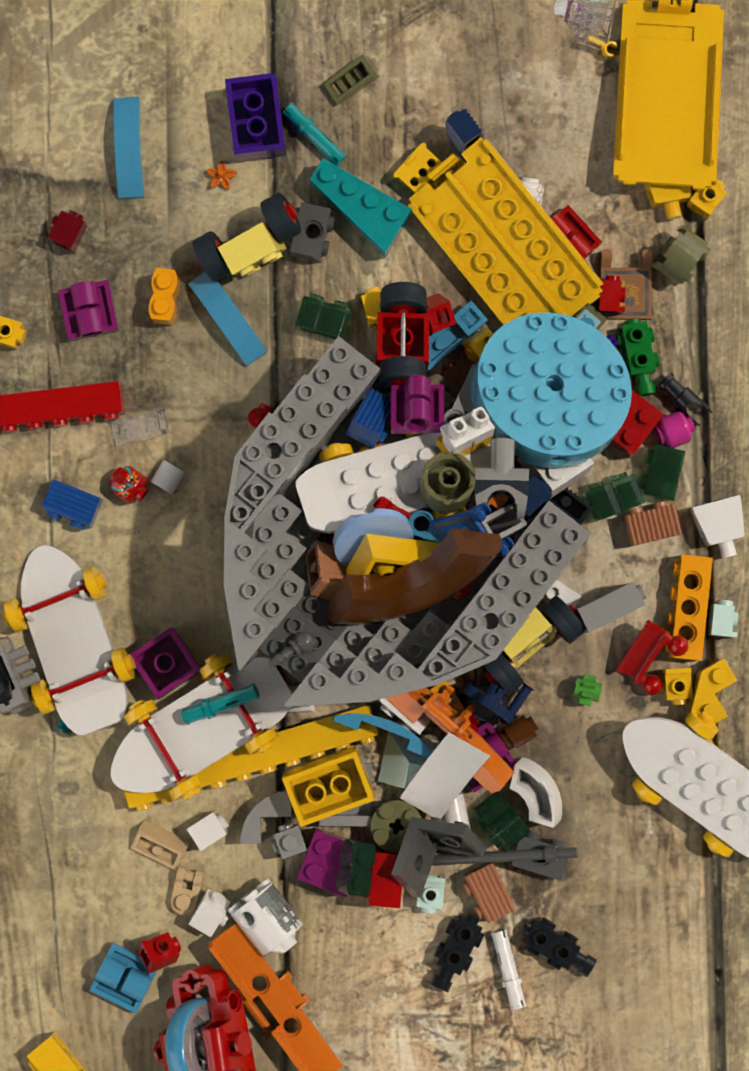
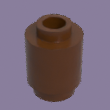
[499,714,539,750]

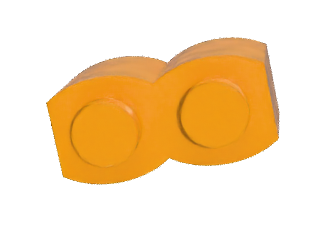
[149,268,180,325]

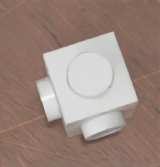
[188,889,230,937]

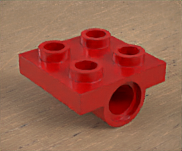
[551,205,602,259]

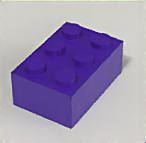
[225,73,286,162]

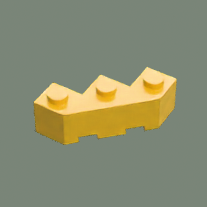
[684,658,737,744]

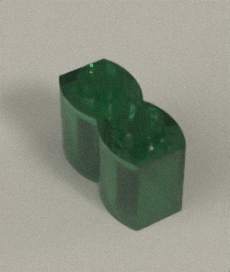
[295,294,353,341]
[638,444,685,502]
[584,472,645,522]
[473,791,531,851]
[336,838,376,897]

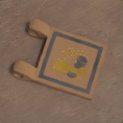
[600,249,653,319]

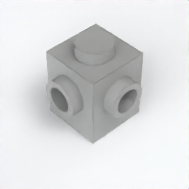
[271,822,308,859]

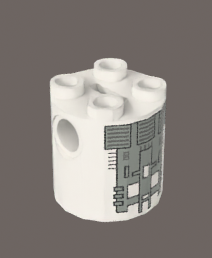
[227,878,303,956]

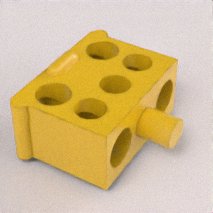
[392,143,442,195]

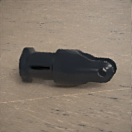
[656,372,713,426]

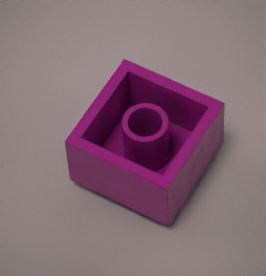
[131,627,201,699]
[297,828,365,897]

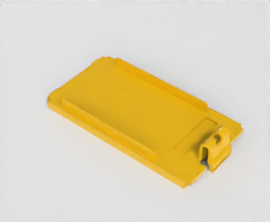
[613,0,724,190]
[408,137,604,325]

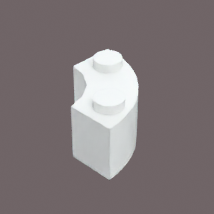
[510,757,562,828]

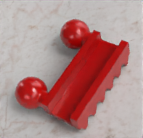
[616,620,689,696]

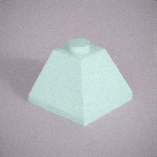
[378,731,439,789]

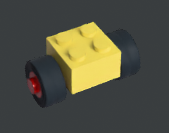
[192,193,301,281]
[482,596,586,695]

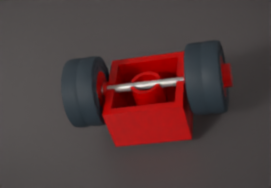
[375,282,429,392]

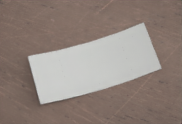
[400,733,490,819]

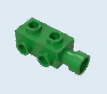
[616,319,659,397]

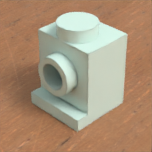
[707,600,738,638]
[416,875,445,914]

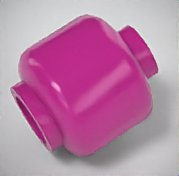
[655,412,695,449]

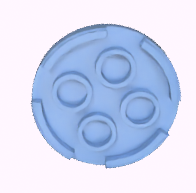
[333,508,414,567]

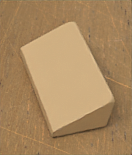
[130,820,190,871]

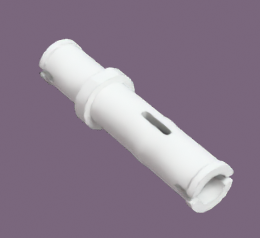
[491,929,527,1010]

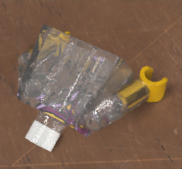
[554,0,618,59]

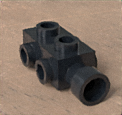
[430,913,484,992]
[521,917,597,977]

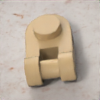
[171,866,204,915]

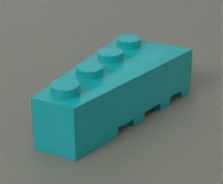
[310,158,411,258]

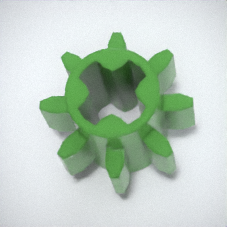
[572,674,602,706]

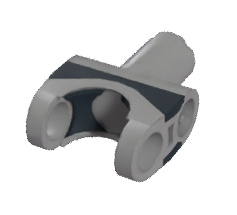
[474,438,529,519]

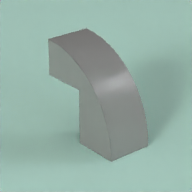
[240,790,293,844]

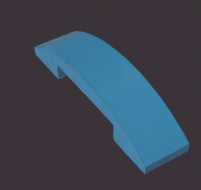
[114,97,144,199]
[188,272,267,366]
[427,301,488,373]
[332,713,432,758]

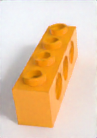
[664,554,713,661]

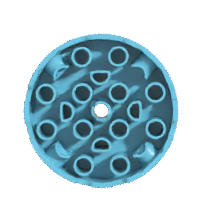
[471,312,632,468]

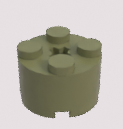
[652,225,711,285]
[418,452,476,515]
[371,798,421,853]

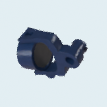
[459,679,535,725]

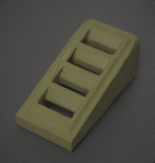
[322,54,380,105]

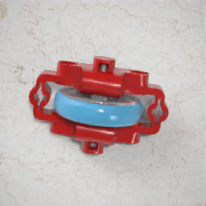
[154,964,256,1071]

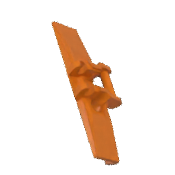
[386,684,515,794]
[207,923,343,1071]

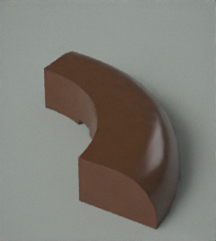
[326,528,502,624]

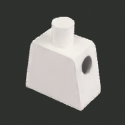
[689,495,745,558]

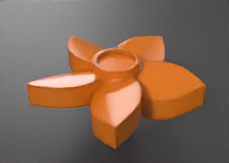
[206,160,237,190]

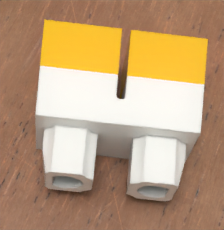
[436,406,495,456]

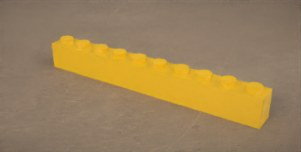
[124,704,379,812]

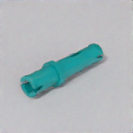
[281,102,347,166]
[181,683,260,725]

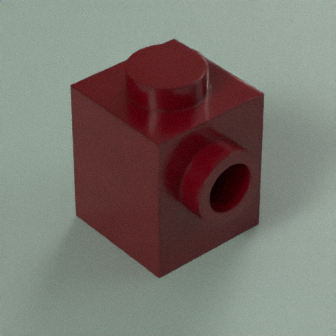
[48,210,88,253]

